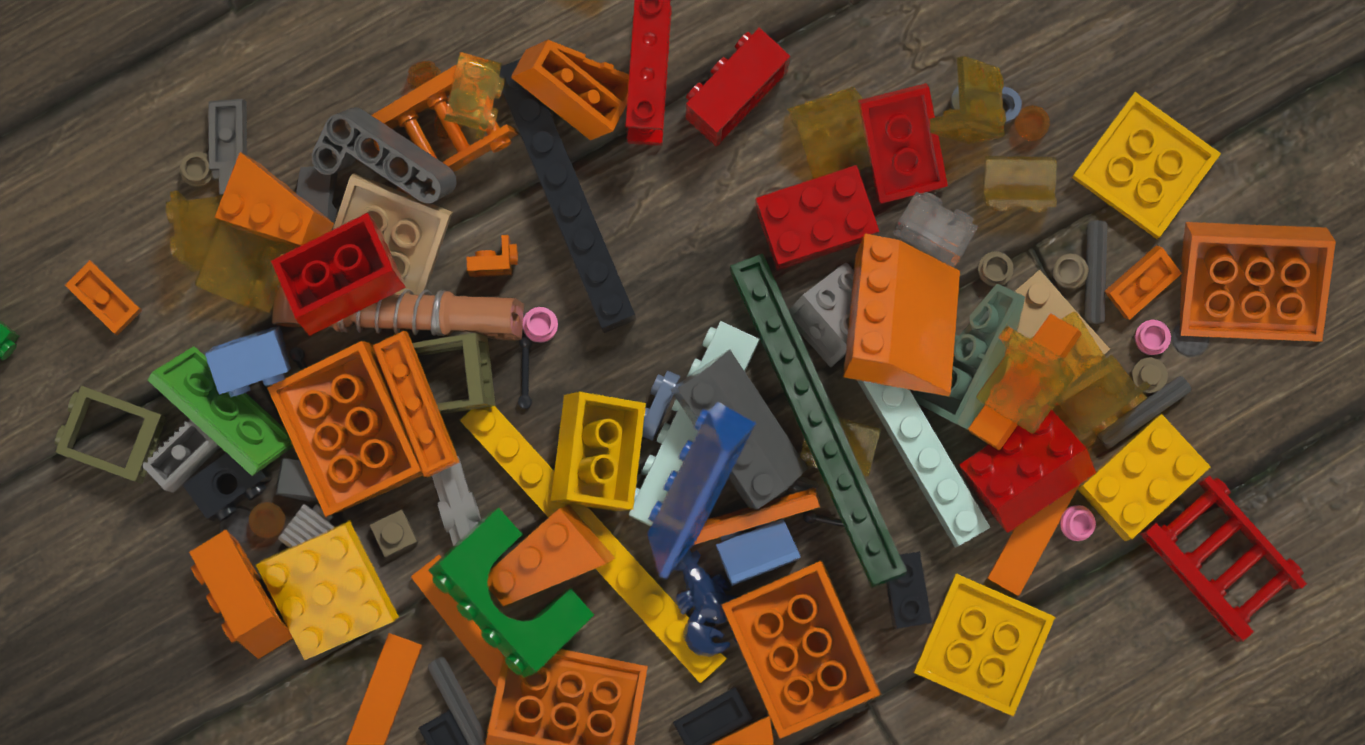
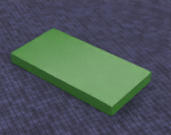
[147,346,293,476]

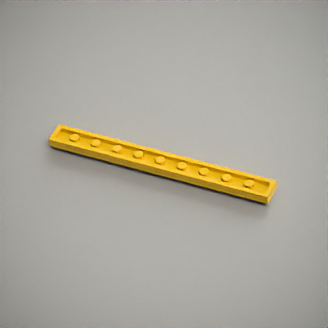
[460,406,726,684]

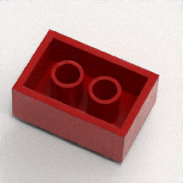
[686,27,791,147]
[755,165,880,271]
[271,212,406,336]
[959,405,1096,533]

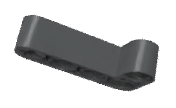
[312,107,457,203]

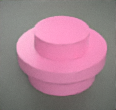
[523,307,558,343]
[1135,320,1171,355]
[1060,505,1096,541]

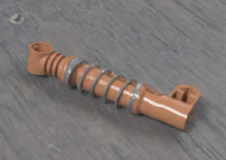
[272,287,524,341]

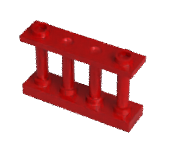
[626,0,672,146]
[1140,475,1307,642]

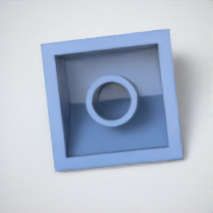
[205,326,291,397]
[716,519,800,586]

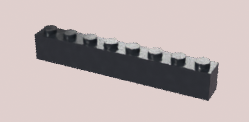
[494,59,636,333]

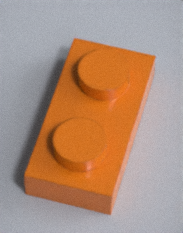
[1104,245,1182,320]
[65,260,143,336]

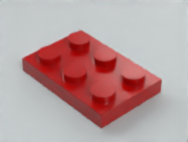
[857,83,948,204]

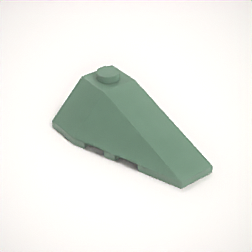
[912,284,1025,429]

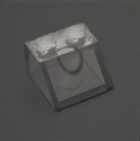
[893,192,978,268]

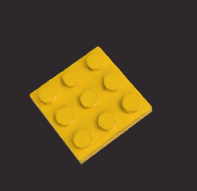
[1072,92,1221,239]
[256,521,399,660]
[913,574,1055,717]

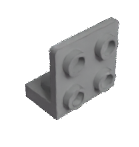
[789,263,854,368]

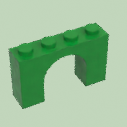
[428,507,594,678]

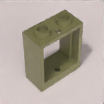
[413,333,496,415]
[55,386,168,484]

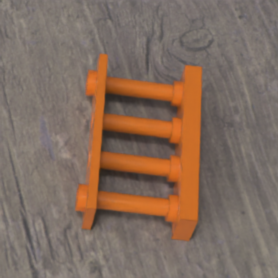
[350,57,518,196]

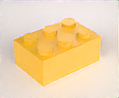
[551,392,646,511]
[1077,414,1211,541]

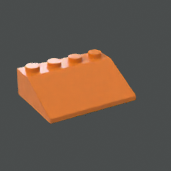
[1180,222,1336,342]
[843,234,960,397]
[267,341,423,517]
[722,561,881,739]
[485,649,648,745]

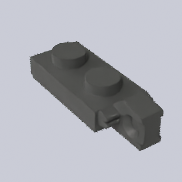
[208,99,247,196]

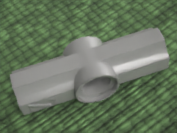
[432,456,481,546]

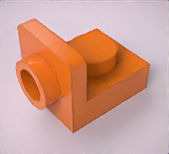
[467,235,518,277]

